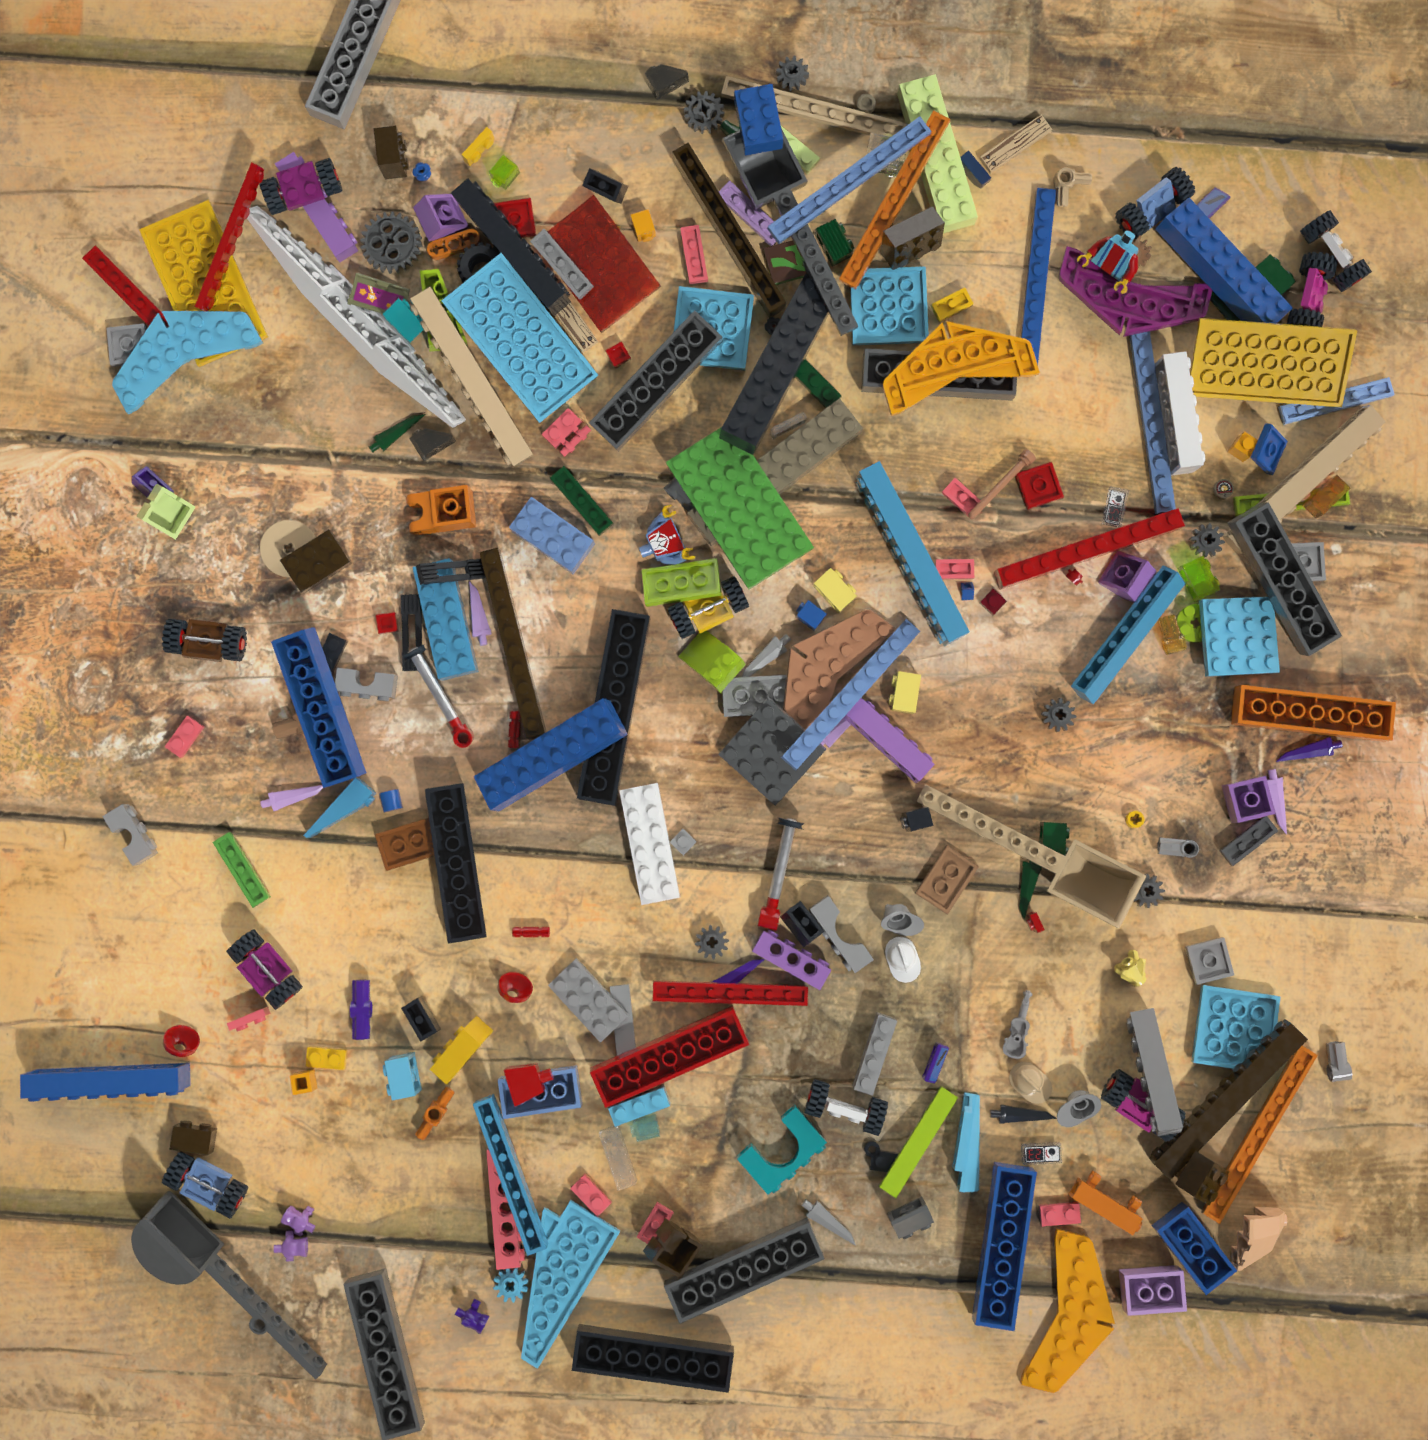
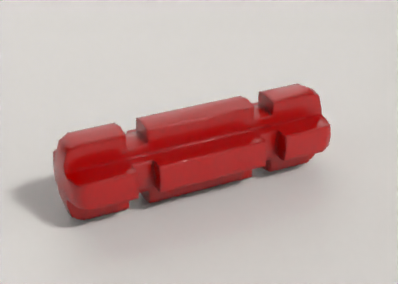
[508,711,521,748]
[512,927,550,937]

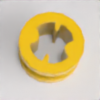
[1125,811,1145,828]

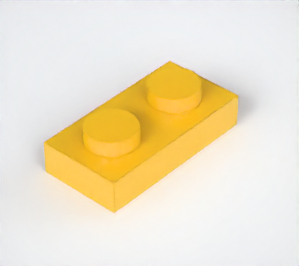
[461,127,494,166]
[931,287,974,323]
[305,1046,347,1070]

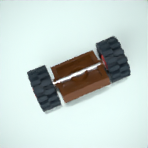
[162,618,247,662]

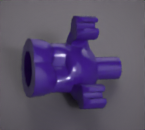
[455,1299,490,1334]

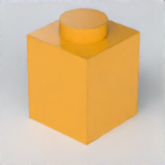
[630,209,656,242]
[1227,431,1258,462]
[290,1069,317,1095]

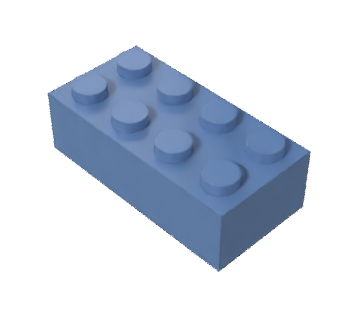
[509,497,595,575]
[498,1065,583,1119]

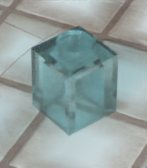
[630,1114,661,1142]

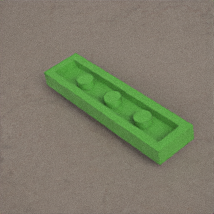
[213,832,271,908]

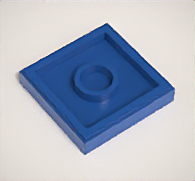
[1251,423,1288,475]

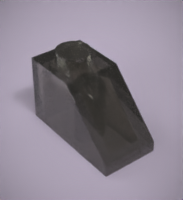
[644,64,689,100]
[409,428,456,461]

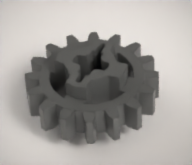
[684,91,725,134]

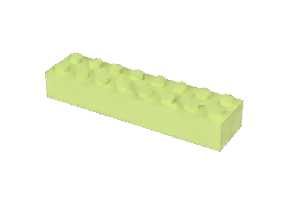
[897,74,978,233]

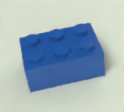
[734,84,783,156]

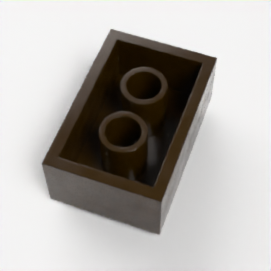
[881,206,945,270]
[280,529,352,594]

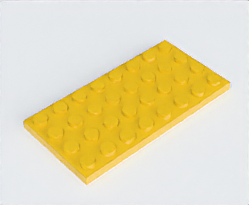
[139,200,268,367]
[1190,318,1357,407]

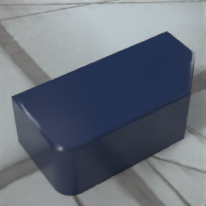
[960,151,991,188]

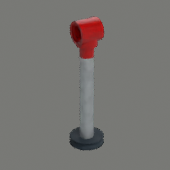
[402,643,474,748]
[757,817,804,930]

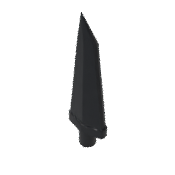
[990,1105,1057,1124]

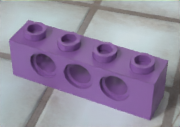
[752,929,831,990]

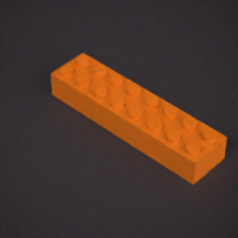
[1231,685,1396,742]

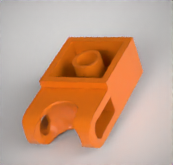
[406,485,476,535]

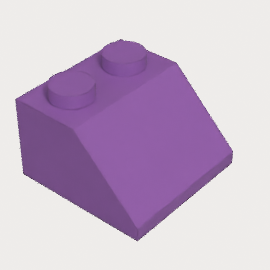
[413,194,469,241]
[1098,551,1157,602]

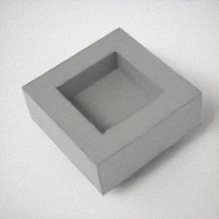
[670,829,697,856]

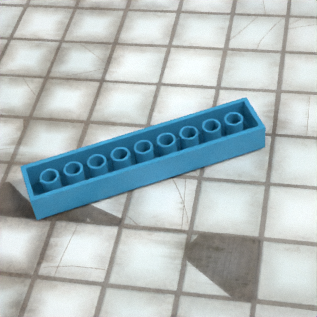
[855,461,970,647]

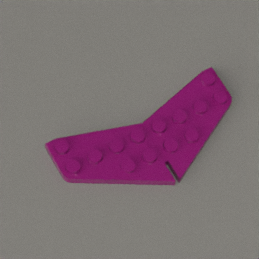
[1058,246,1212,337]

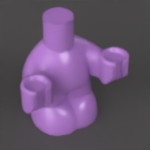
[281,1206,315,1237]
[274,1230,308,1262]

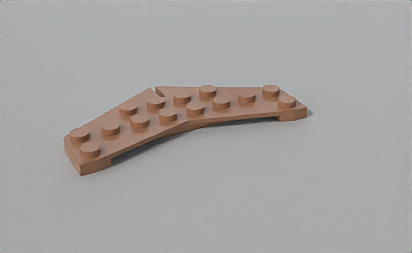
[783,610,896,730]

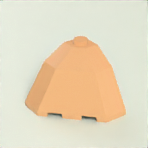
[1231,1207,1287,1271]

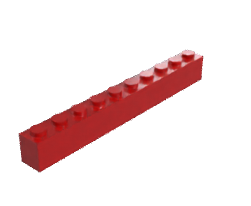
[994,508,1185,590]

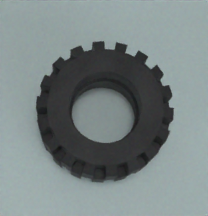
[457,242,500,283]

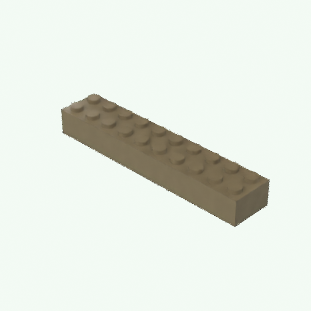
[688,398,863,546]

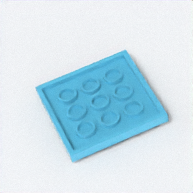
[850,266,929,346]
[673,286,754,371]
[1199,597,1280,677]
[1191,984,1280,1069]

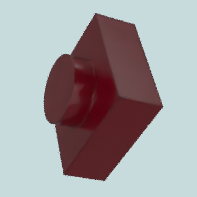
[979,589,1007,616]

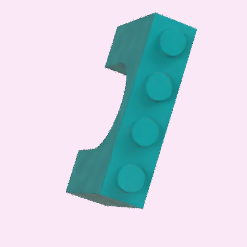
[737,1104,827,1195]

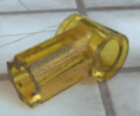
[1158,614,1187,655]

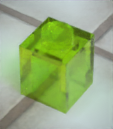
[489,155,520,190]

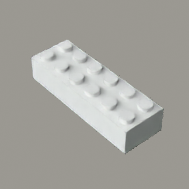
[1155,352,1205,476]
[619,783,680,905]

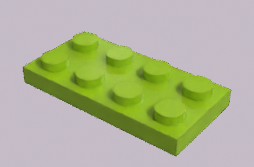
[642,558,722,607]

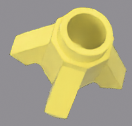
[1114,950,1146,987]

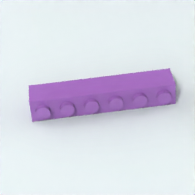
[275,152,358,263]
[843,698,935,783]

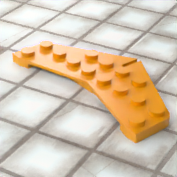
[883,321,1040,416]
[1020,1228,1115,1393]

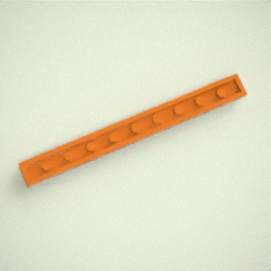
[839,110,950,290]
[1201,1046,1318,1224]

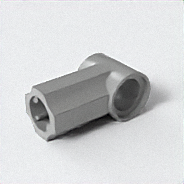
[1157,837,1199,858]
[1326,1041,1352,1082]

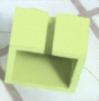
[136,484,195,540]

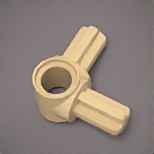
[1053,167,1092,207]

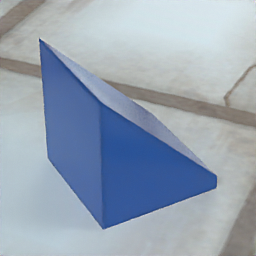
[961,582,974,600]

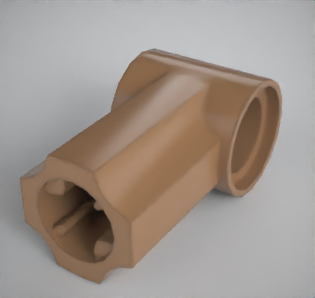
[272,714,304,739]

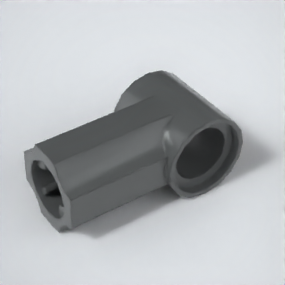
[664,477,694,512]

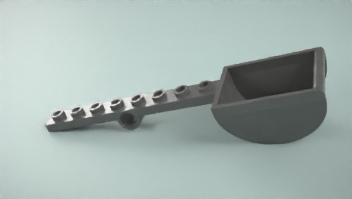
[722,128,858,336]
[131,1191,327,1380]

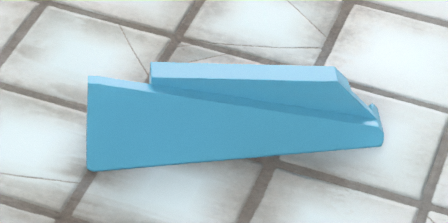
[952,1092,980,1192]

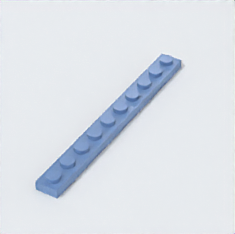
[767,117,932,244]
[1129,331,1176,514]
[781,619,920,771]

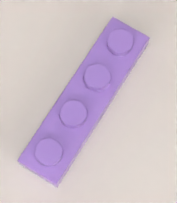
[719,181,777,246]

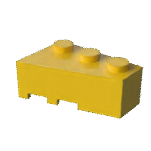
[429,1016,494,1085]

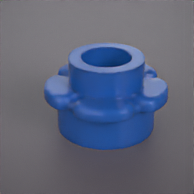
[413,162,431,181]

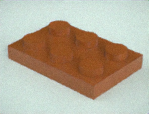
[375,818,435,871]

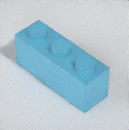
[608,1084,671,1127]

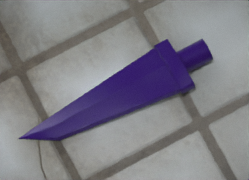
[1276,737,1343,762]
[712,959,765,983]

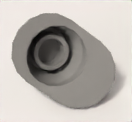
[881,904,924,936]
[1057,1090,1101,1127]

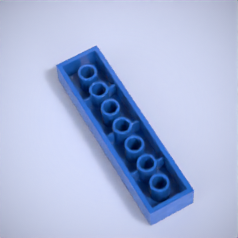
[1155,197,1293,324]
[271,627,367,788]
[473,699,628,811]
[20,1063,191,1102]
[972,1162,1037,1331]

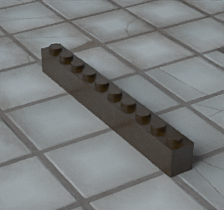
[672,142,786,318]
[479,547,547,739]
[1149,1019,1308,1180]

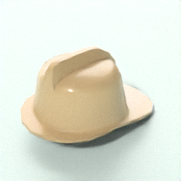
[1009,1062,1052,1104]

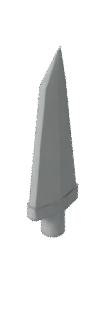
[742,634,791,677]
[801,1199,856,1246]

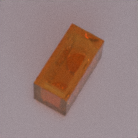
[1302,475,1351,519]

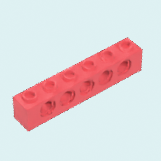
[486,1148,525,1270]

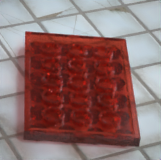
[547,194,661,333]

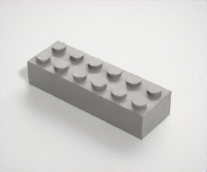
[1126,1008,1183,1136]

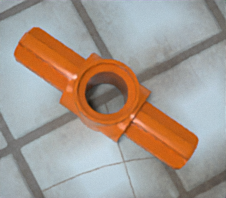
[415,1087,455,1140]

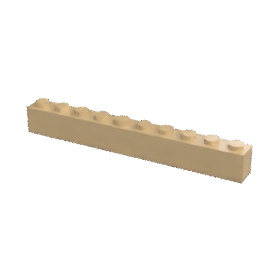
[409,287,533,468]
[1222,405,1385,554]

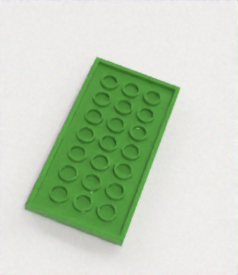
[666,427,814,590]

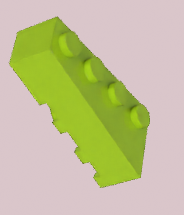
[420,269,467,352]

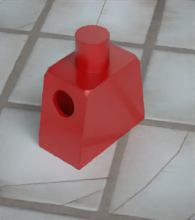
[504,1063,554,1107]

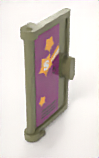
[347,273,410,314]

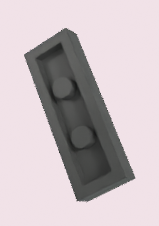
[1219,816,1278,866]

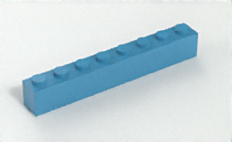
[1071,565,1185,705]
[473,1094,548,1256]

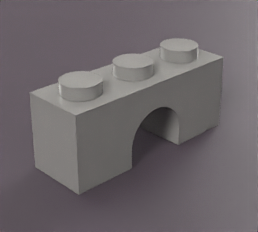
[335,668,398,702]
[102,804,158,866]

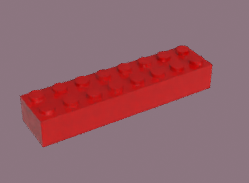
[590,1005,749,1108]

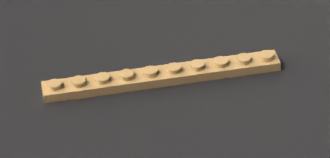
[721,76,907,140]

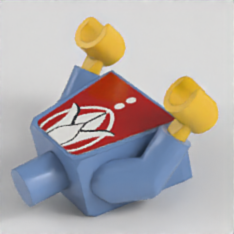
[639,505,695,565]

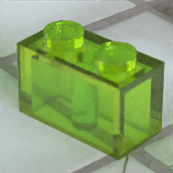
[1177,556,1220,602]

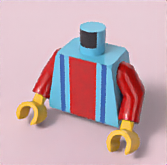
[1077,231,1138,294]

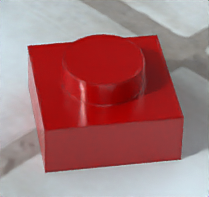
[605,341,631,368]
[376,612,399,634]
[1026,911,1045,933]

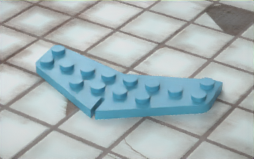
[112,311,263,414]

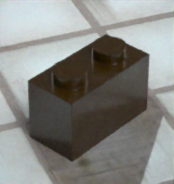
[169,1121,217,1155]

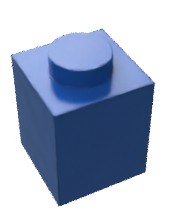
[796,600,826,631]

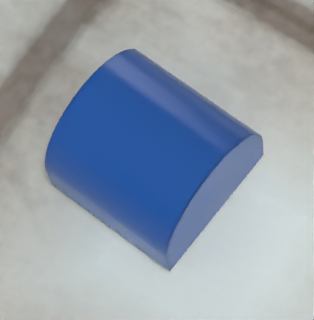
[379,789,403,813]

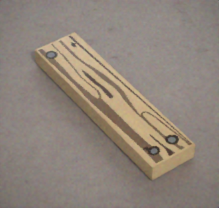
[979,114,1052,174]
[556,303,598,353]

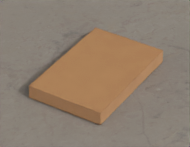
[915,845,979,915]

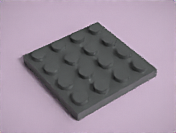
[718,698,826,806]

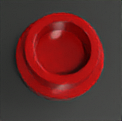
[1066,569,1083,586]

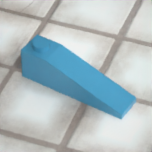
[303,778,376,838]

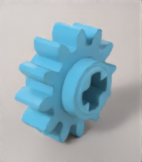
[493,1268,529,1303]

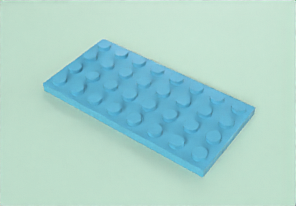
[442,253,598,423]

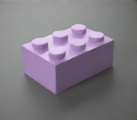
[1119,1265,1187,1316]

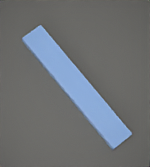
[1278,377,1395,425]

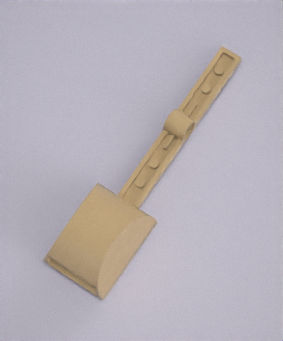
[917,784,1146,929]

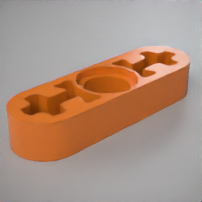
[427,229,481,260]

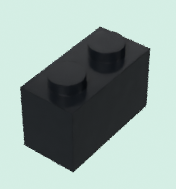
[582,168,629,204]
[900,807,934,832]
[780,901,824,948]
[401,996,441,1042]

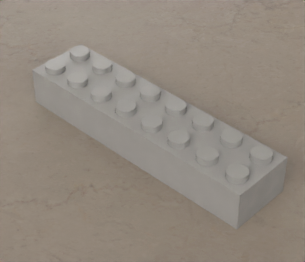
[305,0,401,130]

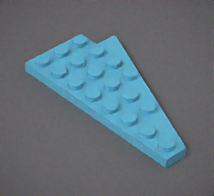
[521,1200,620,1369]

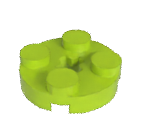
[1175,604,1202,643]

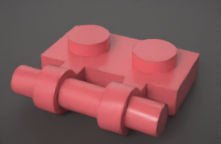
[542,408,591,457]

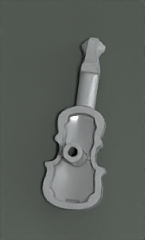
[1003,990,1032,1059]

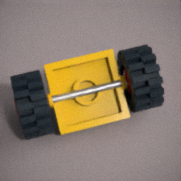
[667,576,749,639]

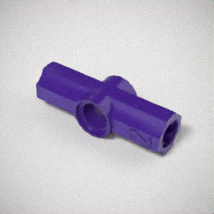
[350,980,373,1040]

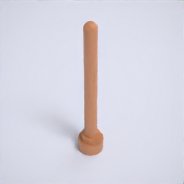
[968,449,1036,519]

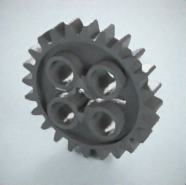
[360,211,423,274]

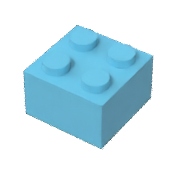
[383,1052,422,1101]

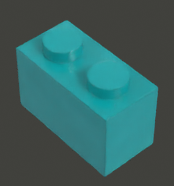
[382,298,424,343]

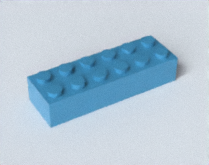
[412,558,479,681]

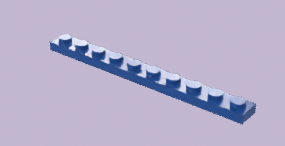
[1021,188,1056,376]

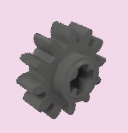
[776,56,809,92]
[1189,523,1225,558]
[1041,698,1077,732]
[1134,874,1165,908]
[695,925,729,960]

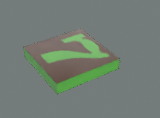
[763,240,807,285]

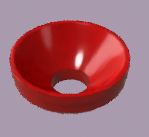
[497,972,533,1003]
[163,1025,200,1057]

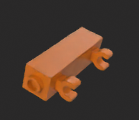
[1068,1170,1143,1235]

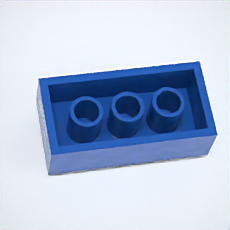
[1151,1202,1237,1295]

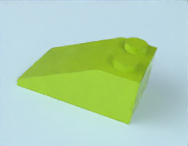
[678,631,746,693]

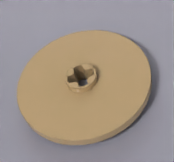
[260,520,316,577]

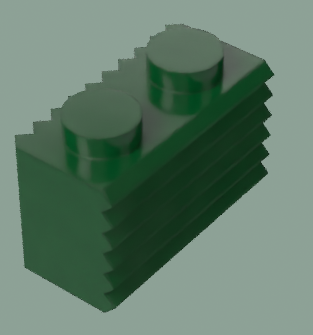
[815,219,854,267]

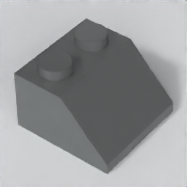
[887,1197,934,1239]

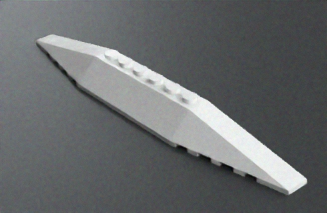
[247,206,466,428]

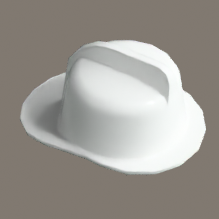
[885,937,921,983]

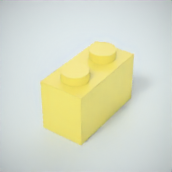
[813,568,856,614]
[888,671,921,714]

